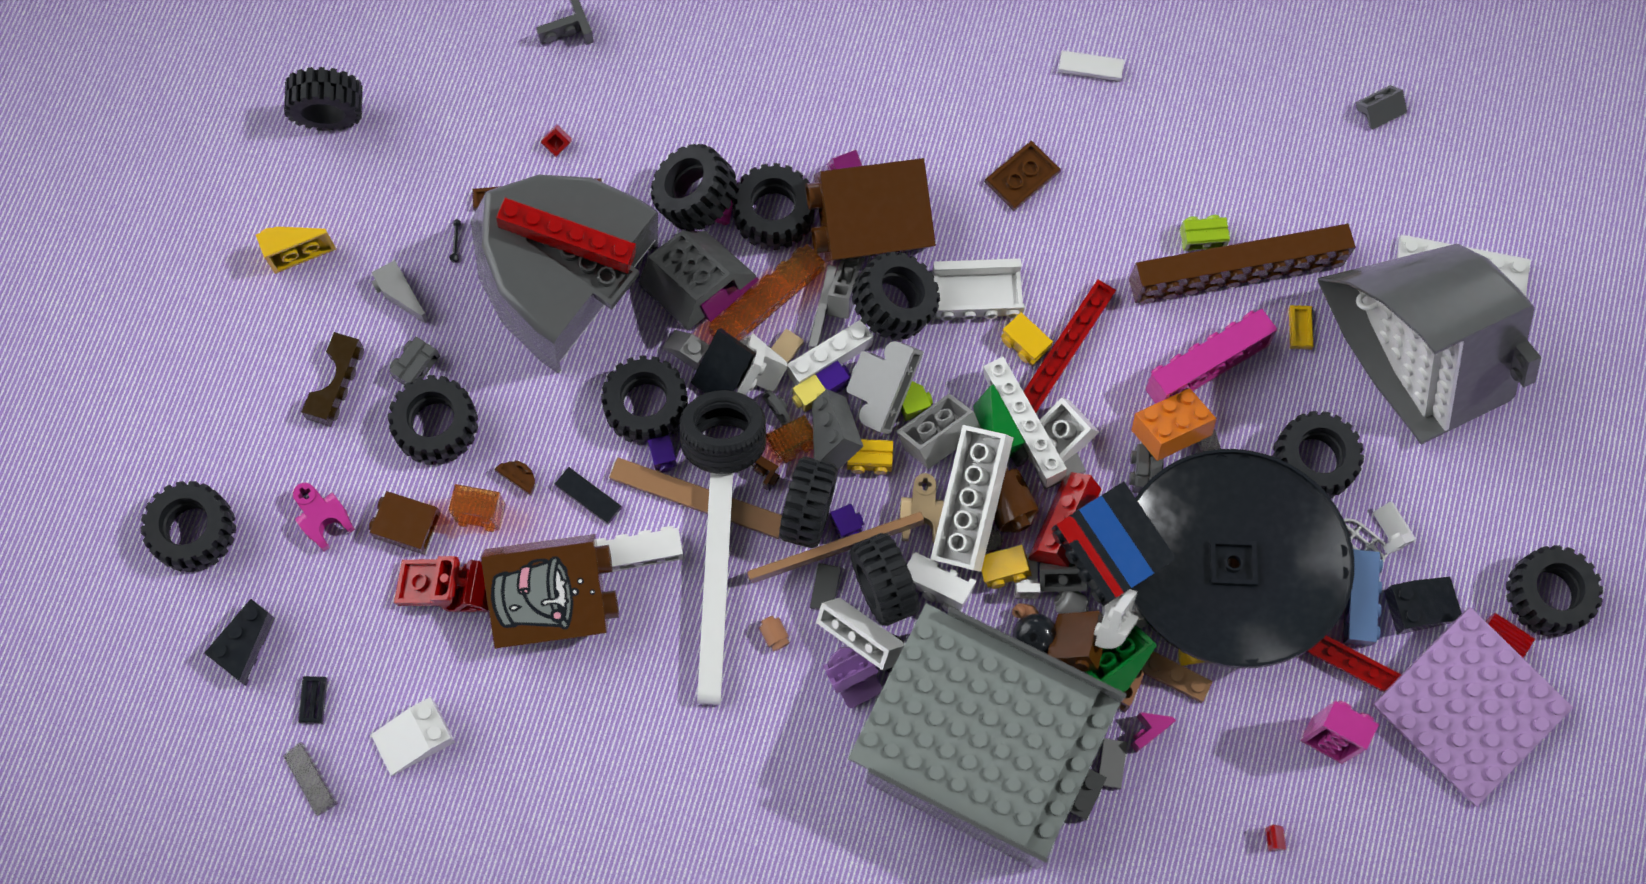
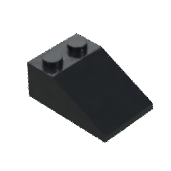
[1384,576,1462,635]

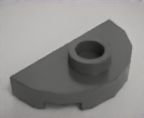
[762,390,793,430]

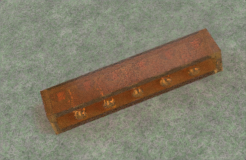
[709,244,825,341]

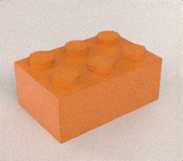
[1131,388,1217,461]

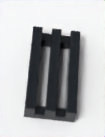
[298,676,328,724]

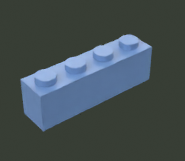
[1343,549,1383,646]

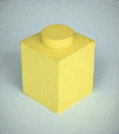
[791,374,826,412]

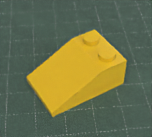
[255,226,337,274]

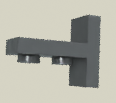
[536,0,594,45]

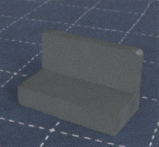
[1355,85,1407,129]

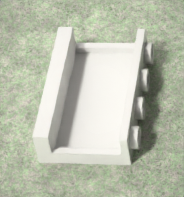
[932,258,1025,321]

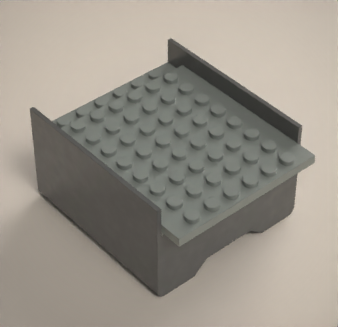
[848,604,1127,870]

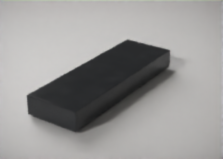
[555,467,622,525]

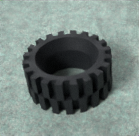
[284,67,363,131]

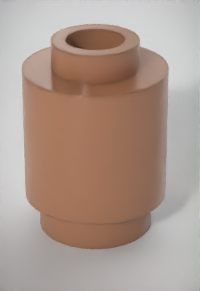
[759,615,790,652]

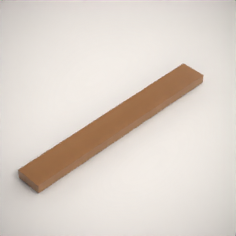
[609,457,782,539]
[747,512,925,583]

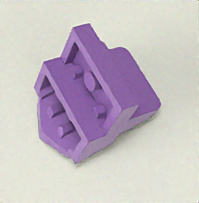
[823,647,882,708]

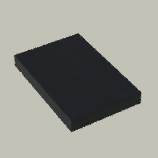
[691,328,756,393]

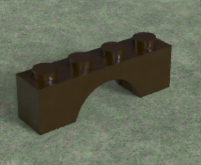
[301,332,364,427]

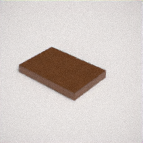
[985,140,1061,211]

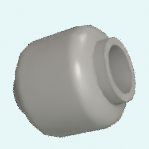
[1053,591,1089,614]

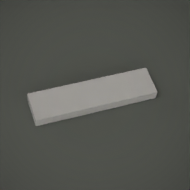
[808,265,836,351]

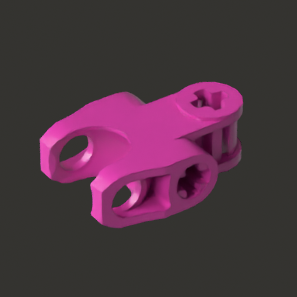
[293,483,355,552]

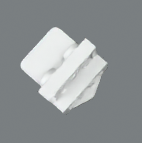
[737,333,788,395]

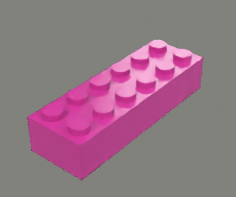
[1145,309,1278,404]

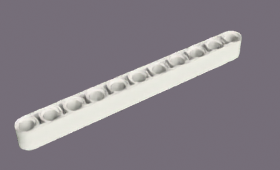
[697,473,733,705]

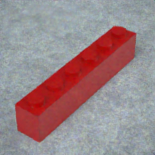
[496,198,636,273]

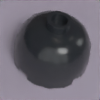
[1012,613,1056,654]

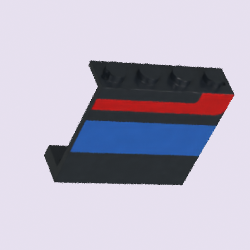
[1051,481,1177,607]

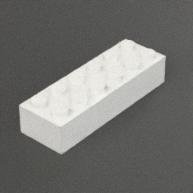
[930,425,1013,572]

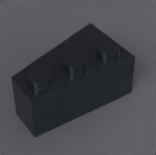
[204,599,275,686]

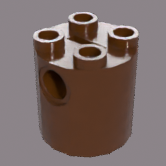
[994,468,1040,533]

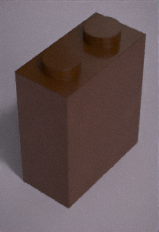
[369,491,441,555]
[1047,611,1103,672]

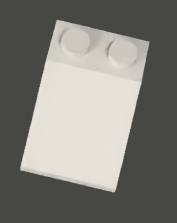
[1028,398,1099,464]
[371,697,455,776]

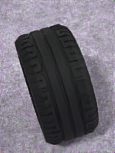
[679,390,766,474]

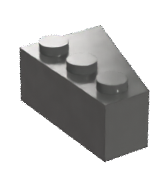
[812,389,863,470]

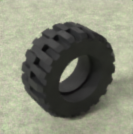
[651,144,737,231]
[732,163,815,250]
[852,252,940,340]
[601,355,688,445]
[388,375,478,465]
[1272,411,1364,499]
[779,457,838,549]
[140,481,236,572]
[850,533,920,626]
[1506,545,1603,637]

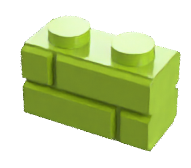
[1180,215,1230,251]

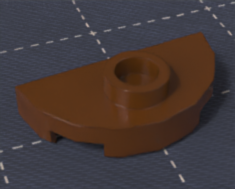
[494,460,535,496]

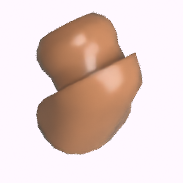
[1012,603,1039,618]

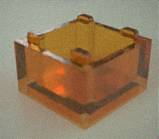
[448,484,506,532]

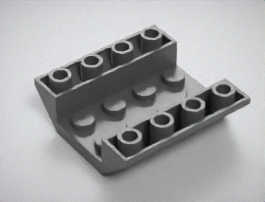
[639,230,756,331]

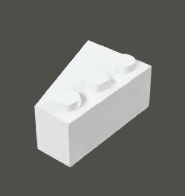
[907,552,976,612]

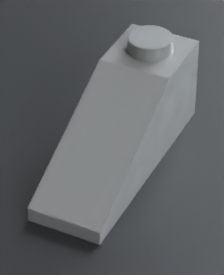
[827,257,864,319]
[371,260,429,323]

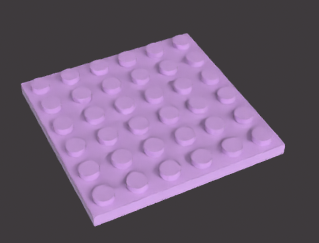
[1372,607,1574,807]

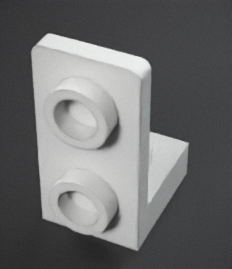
[1373,502,1416,555]
[1015,553,1040,599]

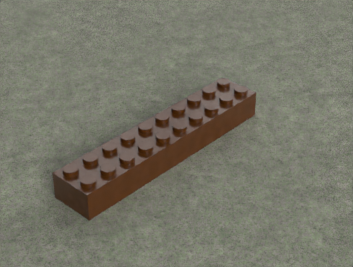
[1129,223,1356,304]

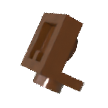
[752,456,780,490]

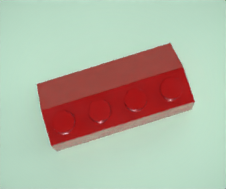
[1028,472,1102,567]

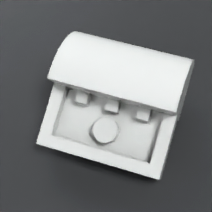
[1094,589,1141,649]

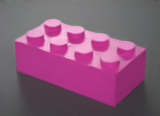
[1300,700,1379,764]

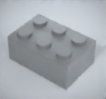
[896,393,981,469]

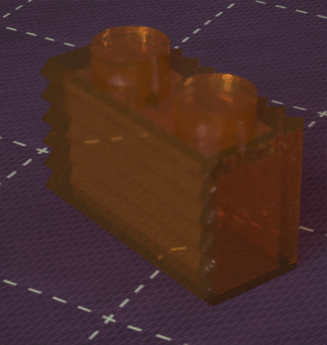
[766,415,814,463]

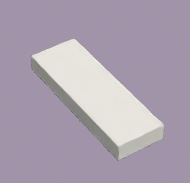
[1058,50,1124,82]

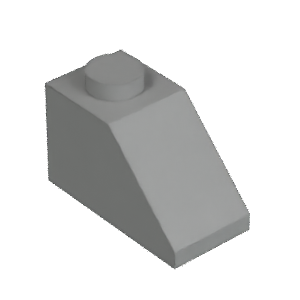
[662,330,709,370]

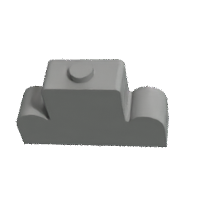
[846,341,924,434]

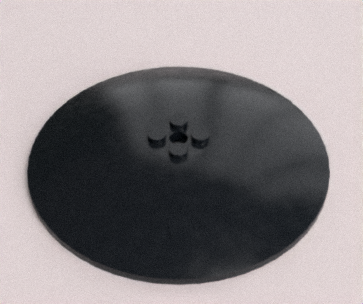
[1131,449,1355,669]

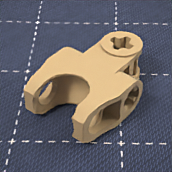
[899,473,944,543]

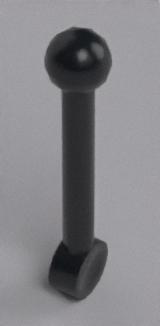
[450,219,461,263]

